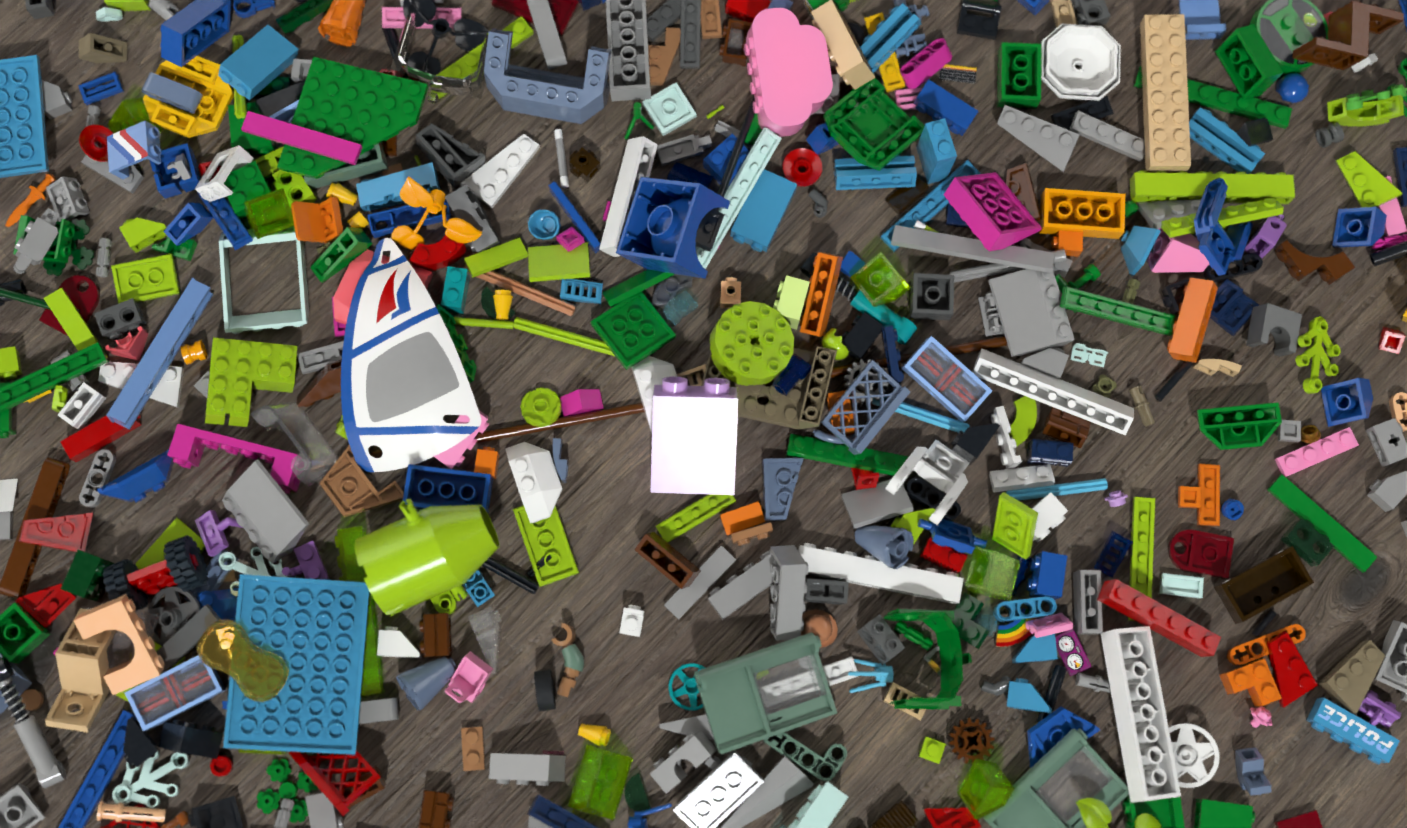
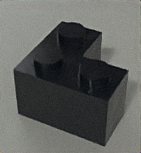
[159,719,223,759]

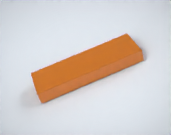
[1197,464,1220,526]

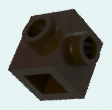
[569,147,601,183]

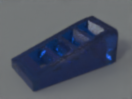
[1094,530,1132,578]

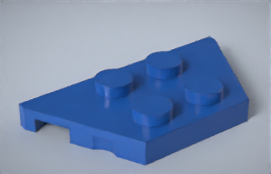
[1027,706,1100,768]

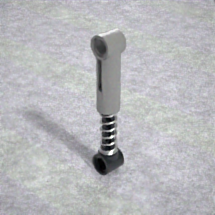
[0,656,67,788]

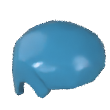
[528,209,561,240]

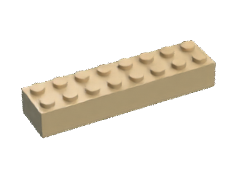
[1140,14,1191,173]

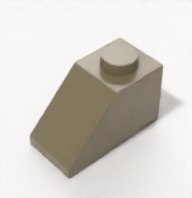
[79,33,127,63]

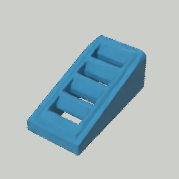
[560,279,603,304]

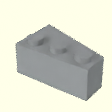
[489,753,566,786]

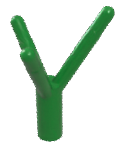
[624,102,654,140]

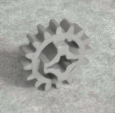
[844,359,888,404]

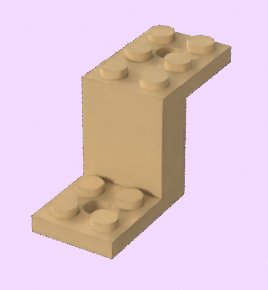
[45,608,117,732]

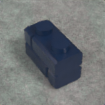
[1027,439,1074,467]

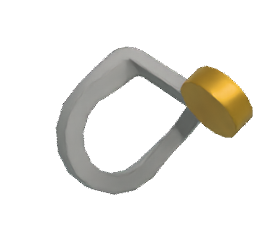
[924,646,941,676]

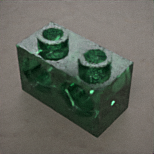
[1280,519,1334,567]

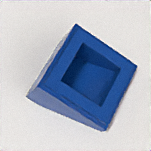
[840,250,865,280]

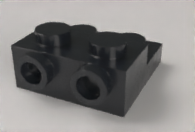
[187,795,243,828]

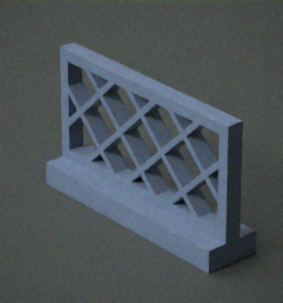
[821,360,910,455]

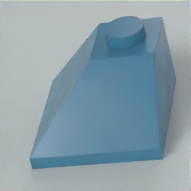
[1121,226,1161,276]

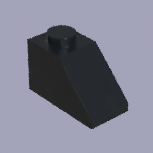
[123,716,160,767]

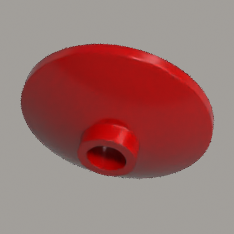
[79,124,114,162]
[783,148,822,187]

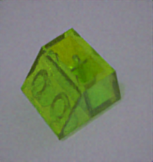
[965,547,1020,601]

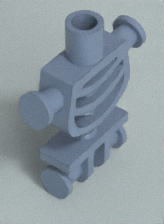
[879,0,929,58]

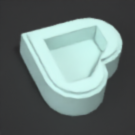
[96,7,123,22]

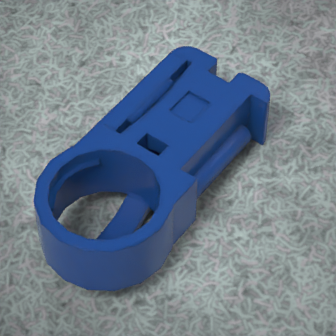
[233,0,275,18]

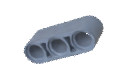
[141,72,203,114]

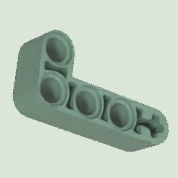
[763,732,847,781]

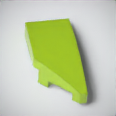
[52,385,68,412]

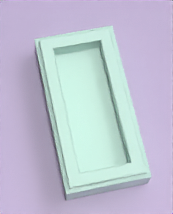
[1159,573,1204,599]

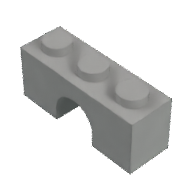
[650,730,717,793]

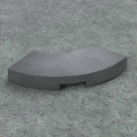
[652,274,692,307]

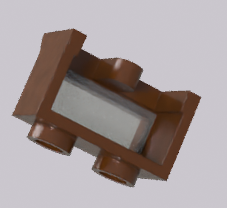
[719,19,752,67]

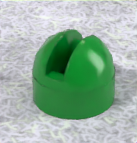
[1125,200,1139,218]

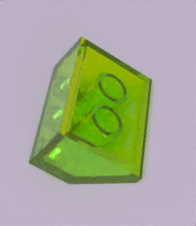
[568,744,633,820]

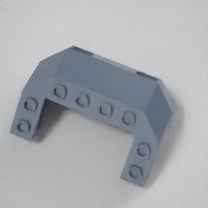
[484,28,612,124]

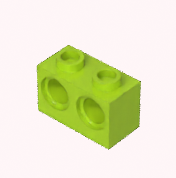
[272,170,317,209]

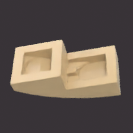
[1193,359,1242,377]

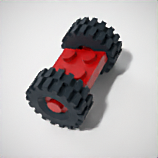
[103,535,208,612]

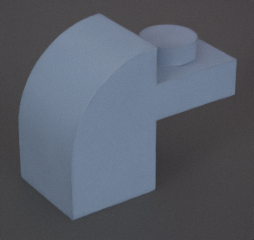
[1235,747,1271,795]

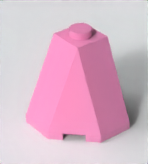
[1147,228,1210,273]

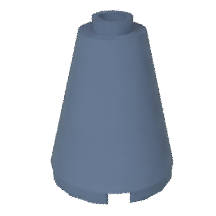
[854,525,914,569]
[396,656,457,711]

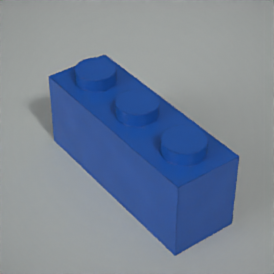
[913,79,978,136]

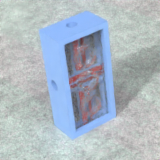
[901,336,992,422]
[125,653,226,731]

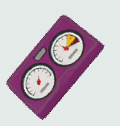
[1055,629,1091,676]

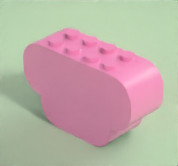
[744,8,833,137]

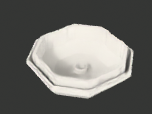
[1041,24,1121,101]

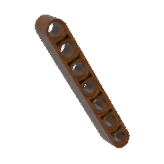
[0,457,70,599]

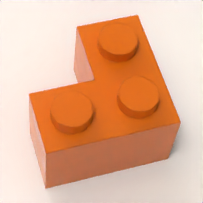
[1219,659,1282,707]

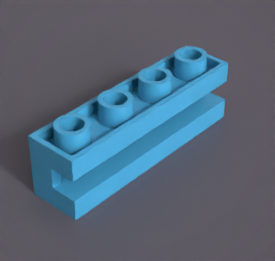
[860,3,921,74]
[1189,107,1265,174]
[834,156,917,190]

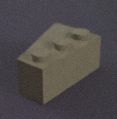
[1318,640,1385,714]

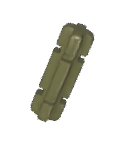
[1122,279,1141,304]

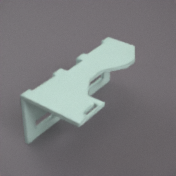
[1070,343,1108,367]

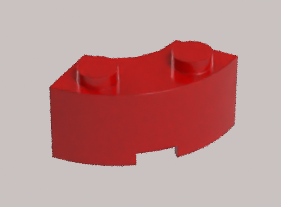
[409,235,467,271]

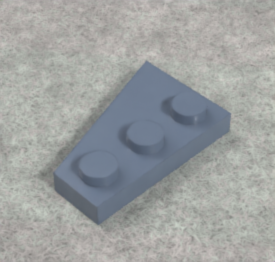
[762,458,804,521]

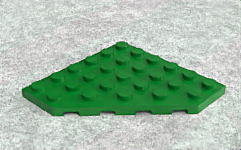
[277,57,429,179]

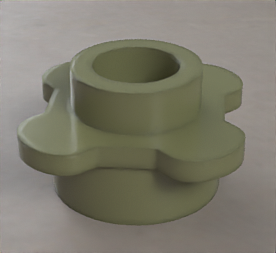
[1092,375,1117,398]

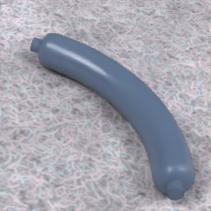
[813,430,855,444]

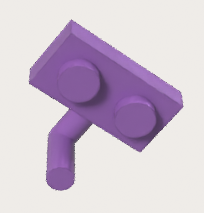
[195,510,243,557]
[282,541,329,580]

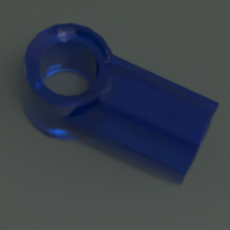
[773,354,812,396]

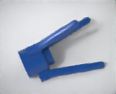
[628,803,672,828]

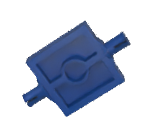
[918,518,987,554]

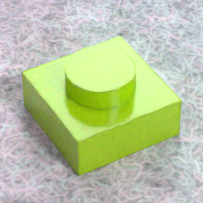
[918,737,946,764]

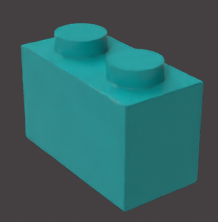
[441,266,470,314]

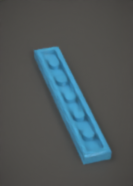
[880,160,981,252]

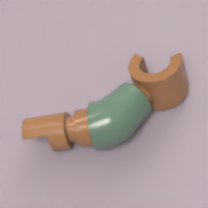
[551,623,584,697]

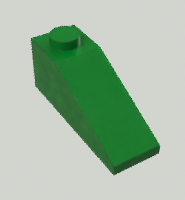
[310,227,373,283]

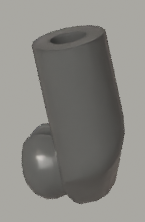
[808,189,828,218]
[980,676,1012,696]

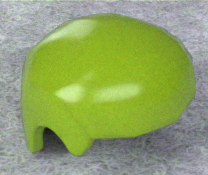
[821,328,849,360]

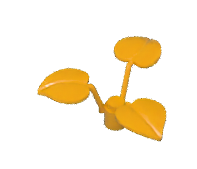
[391,176,483,250]

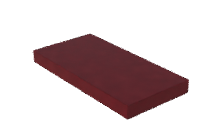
[492,0,579,37]

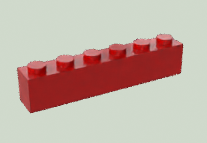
[1097,579,1221,657]

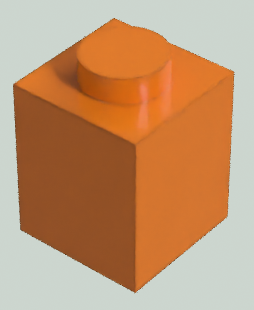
[1052,230,1083,257]
[474,447,500,479]

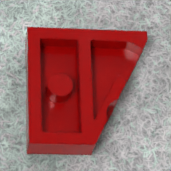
[15,583,77,628]
[923,807,981,828]

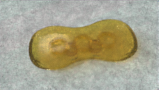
[197,619,288,702]

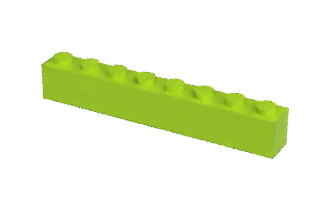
[1130,170,1295,204]

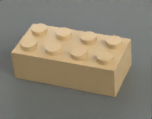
[811,0,876,89]

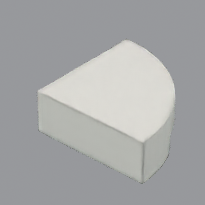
[1352,53,1378,72]

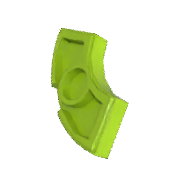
[1009,396,1037,446]

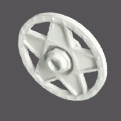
[1169,723,1220,788]

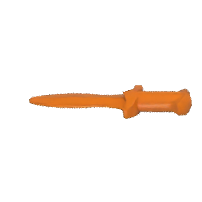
[6,174,56,227]

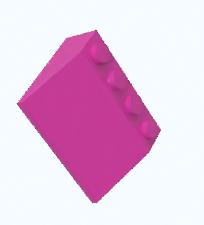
[944,172,1042,251]

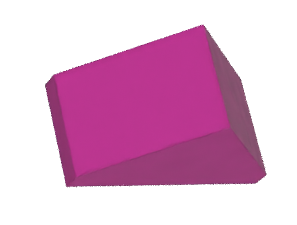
[560,389,604,417]

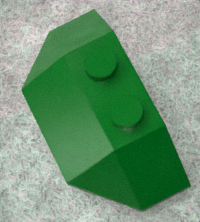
[1197,402,1282,450]

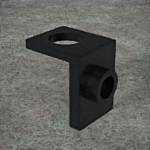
[1162,279,1189,315]

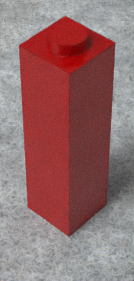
[60,414,142,462]

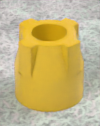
[347,211,369,229]

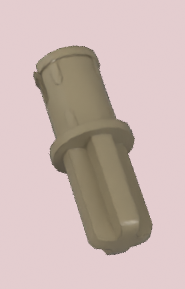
[1129,386,1155,427]

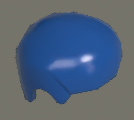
[1276,73,1309,103]

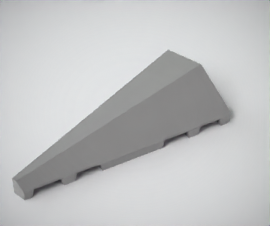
[720,756,814,828]

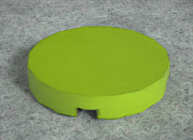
[520,387,562,427]

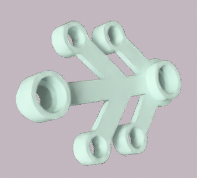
[219,547,290,596]
[112,751,190,808]

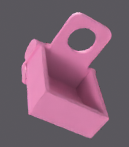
[445,651,493,703]

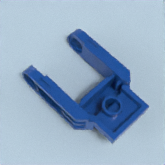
[1194,178,1253,276]

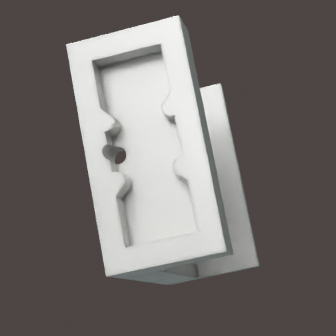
[195,145,254,202]

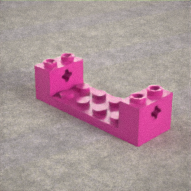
[167,424,306,494]

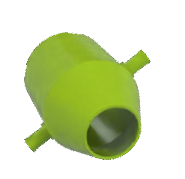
[355,499,500,616]

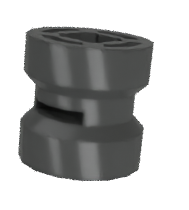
[1316,123,1344,148]

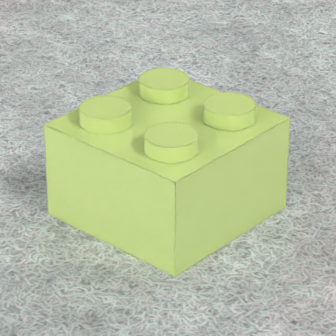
[773,275,810,330]

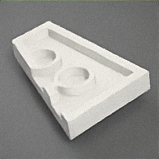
[991,406,1022,469]

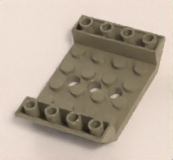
[701,343,837,430]

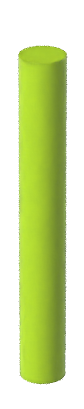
[454,317,514,329]

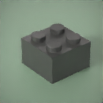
[910,273,954,320]

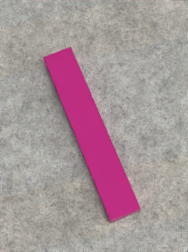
[241,111,362,165]

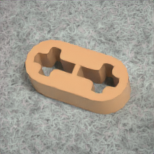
[1389,392,1407,432]

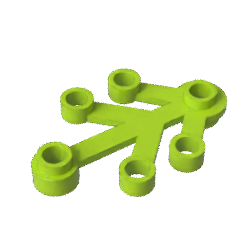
[1295,316,1341,394]

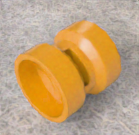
[180,340,207,365]

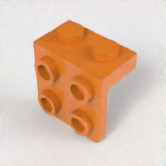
[291,197,343,243]

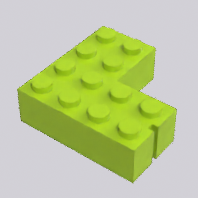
[205,337,297,427]

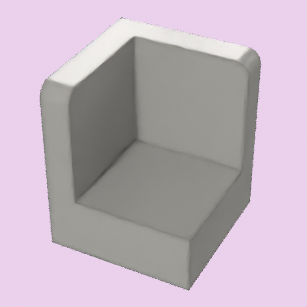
[291,59,312,84]

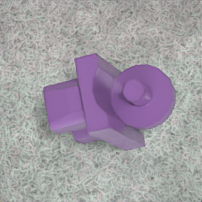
[1358,690,1401,729]

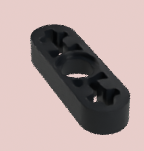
[1204,253,1263,283]

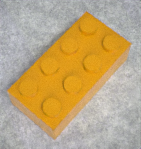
[1039,188,1125,239]

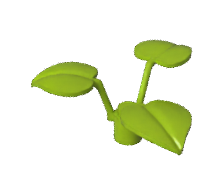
[1075,798,1162,828]

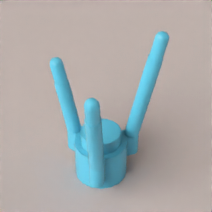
[848,659,893,693]

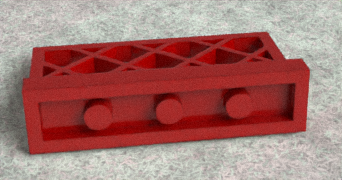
[289,750,381,816]

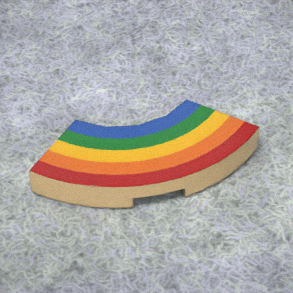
[995,608,1041,647]

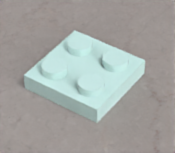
[642,83,697,136]

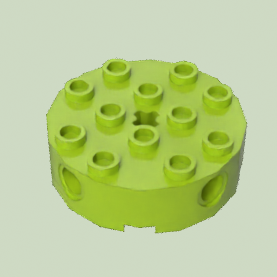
[709,301,794,386]

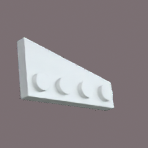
[460,134,540,208]
[98,362,184,408]

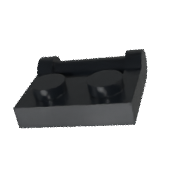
[957,0,1002,40]

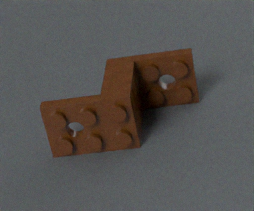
[1292,0,1404,70]

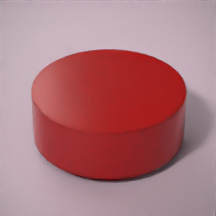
[210,755,233,777]

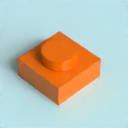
[1178,486,1201,509]

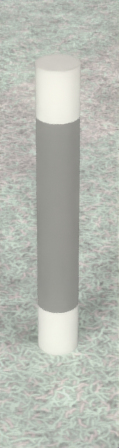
[554,129,569,188]

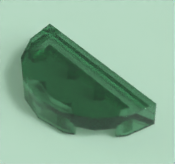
[481,287,516,320]
[624,773,653,814]

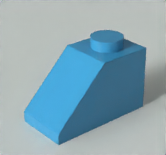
[1012,634,1058,664]
[1007,678,1052,713]

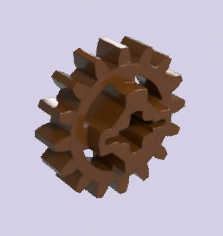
[948,718,995,764]

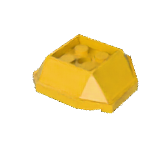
[143,56,234,138]

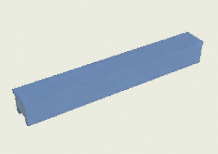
[106,278,213,430]

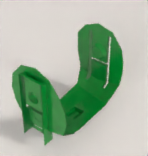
[883,609,972,709]

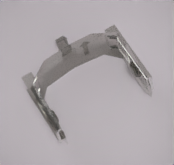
[390,13,488,104]

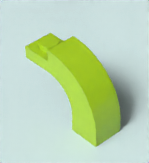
[1327,95,1404,126]

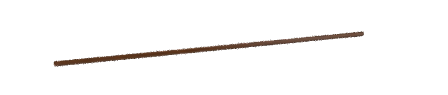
[369,336,1007,458]

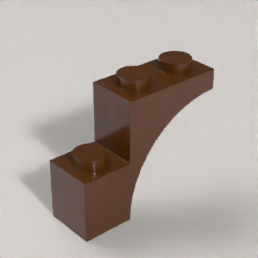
[1274,240,1355,285]

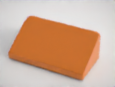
[720,501,765,536]

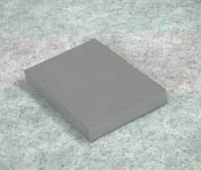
[841,480,913,529]

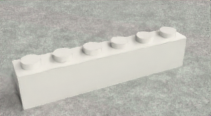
[599,136,658,257]

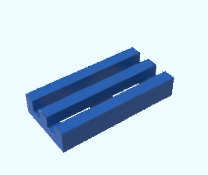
[78,72,124,105]

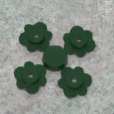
[43,219,94,276]

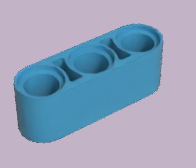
[993,596,1057,622]

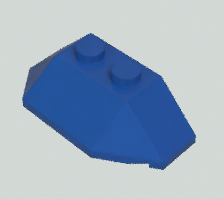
[97,450,174,503]

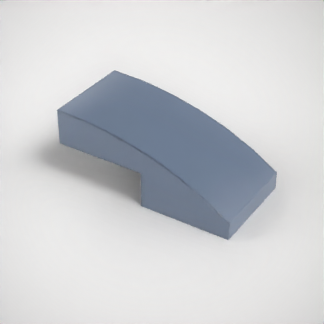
[553,438,569,483]

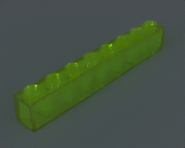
[335,526,384,697]

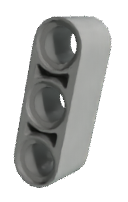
[358,698,399,724]

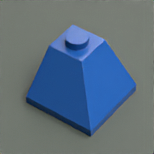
[1332,207,1387,248]
[1321,378,1373,427]

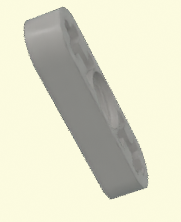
[79,449,116,508]

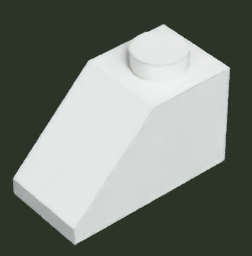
[377,626,422,658]

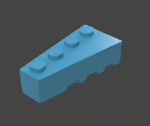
[356,162,441,212]

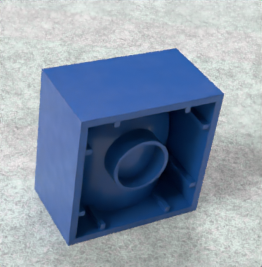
[616,177,730,279]

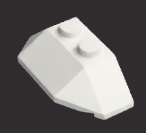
[631,356,677,434]
[505,442,562,524]

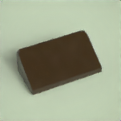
[885,177,929,215]

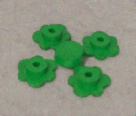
[257,759,318,823]

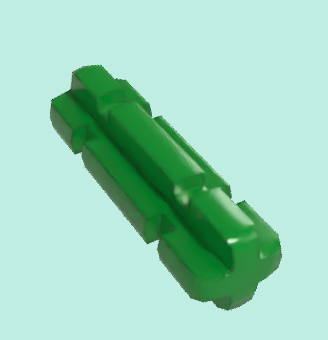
[894,621,933,650]

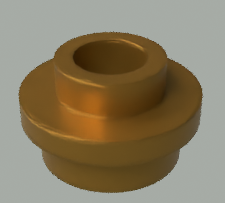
[1301,425,1321,444]

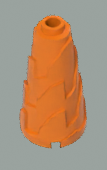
[318,0,365,47]

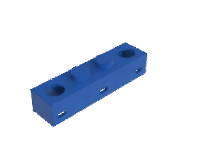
[367,199,452,238]

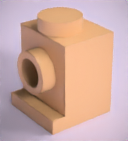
[720,277,741,309]

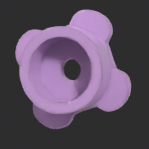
[1105,491,1128,507]

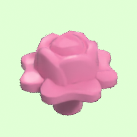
[1250,706,1272,728]

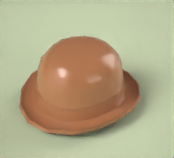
[801,609,838,648]

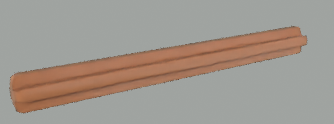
[464,264,576,316]

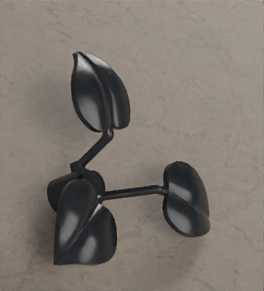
[403,0,489,83]

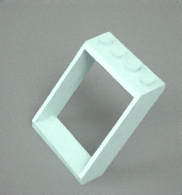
[219,225,309,334]

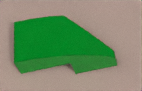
[152,236,198,261]

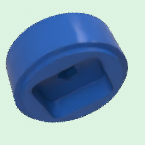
[1221,499,1244,520]

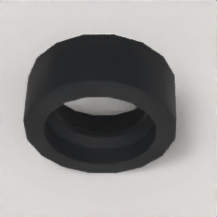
[534,669,556,711]

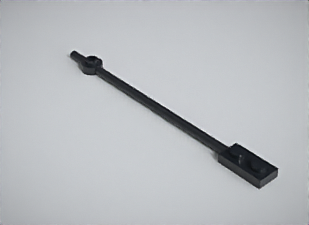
[695,95,755,252]

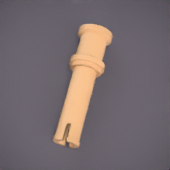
[97,801,166,823]

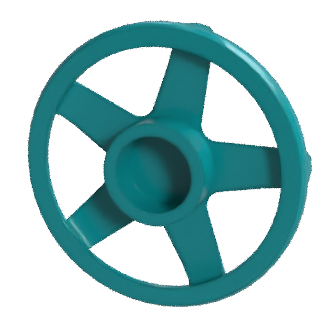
[668,663,705,711]

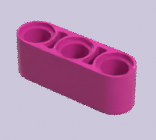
[900,38,952,89]

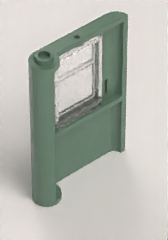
[695,632,837,754]
[981,728,1129,828]

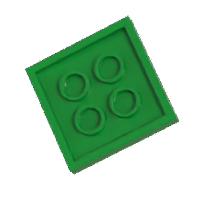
[591,291,676,370]

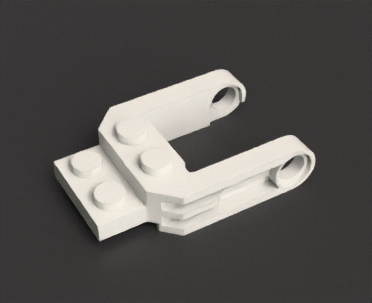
[885,440,970,525]

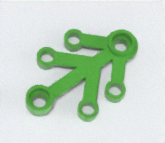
[1345,84,1407,110]

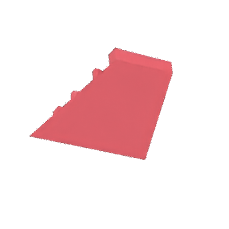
[105,326,148,361]

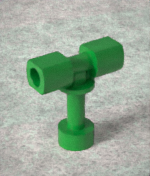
[1055,264,1101,313]

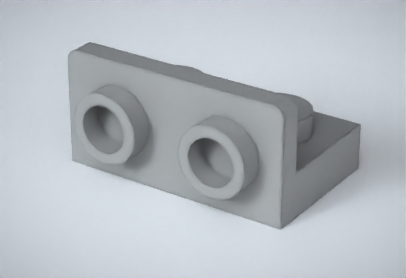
[46,176,90,222]

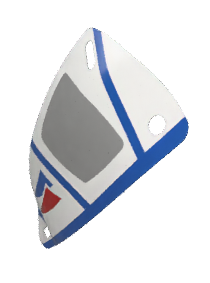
[341,238,481,472]

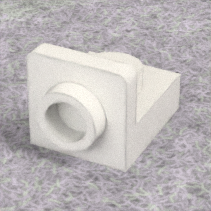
[619,605,645,637]

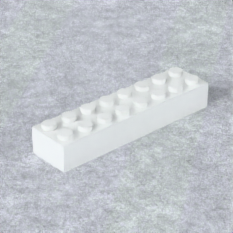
[1101,626,1181,803]

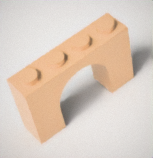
[74,594,165,695]

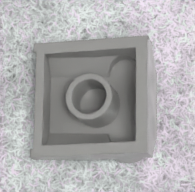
[0,783,46,828]

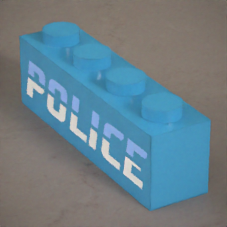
[1306,698,1400,765]

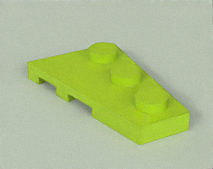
[1336,151,1403,208]

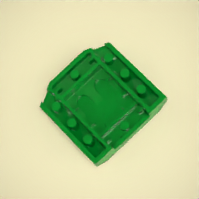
[823,78,925,171]

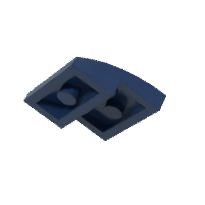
[1210,279,1259,336]

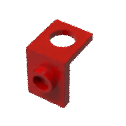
[850,467,880,490]

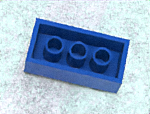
[160,0,231,67]
[403,464,493,513]

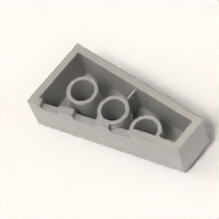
[997,105,1080,172]
[770,545,809,641]

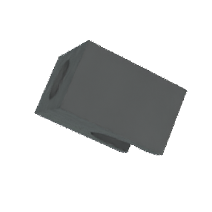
[1246,303,1302,357]

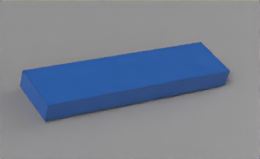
[549,182,601,254]
[197,192,253,250]

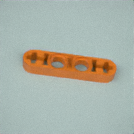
[1227,624,1306,666]

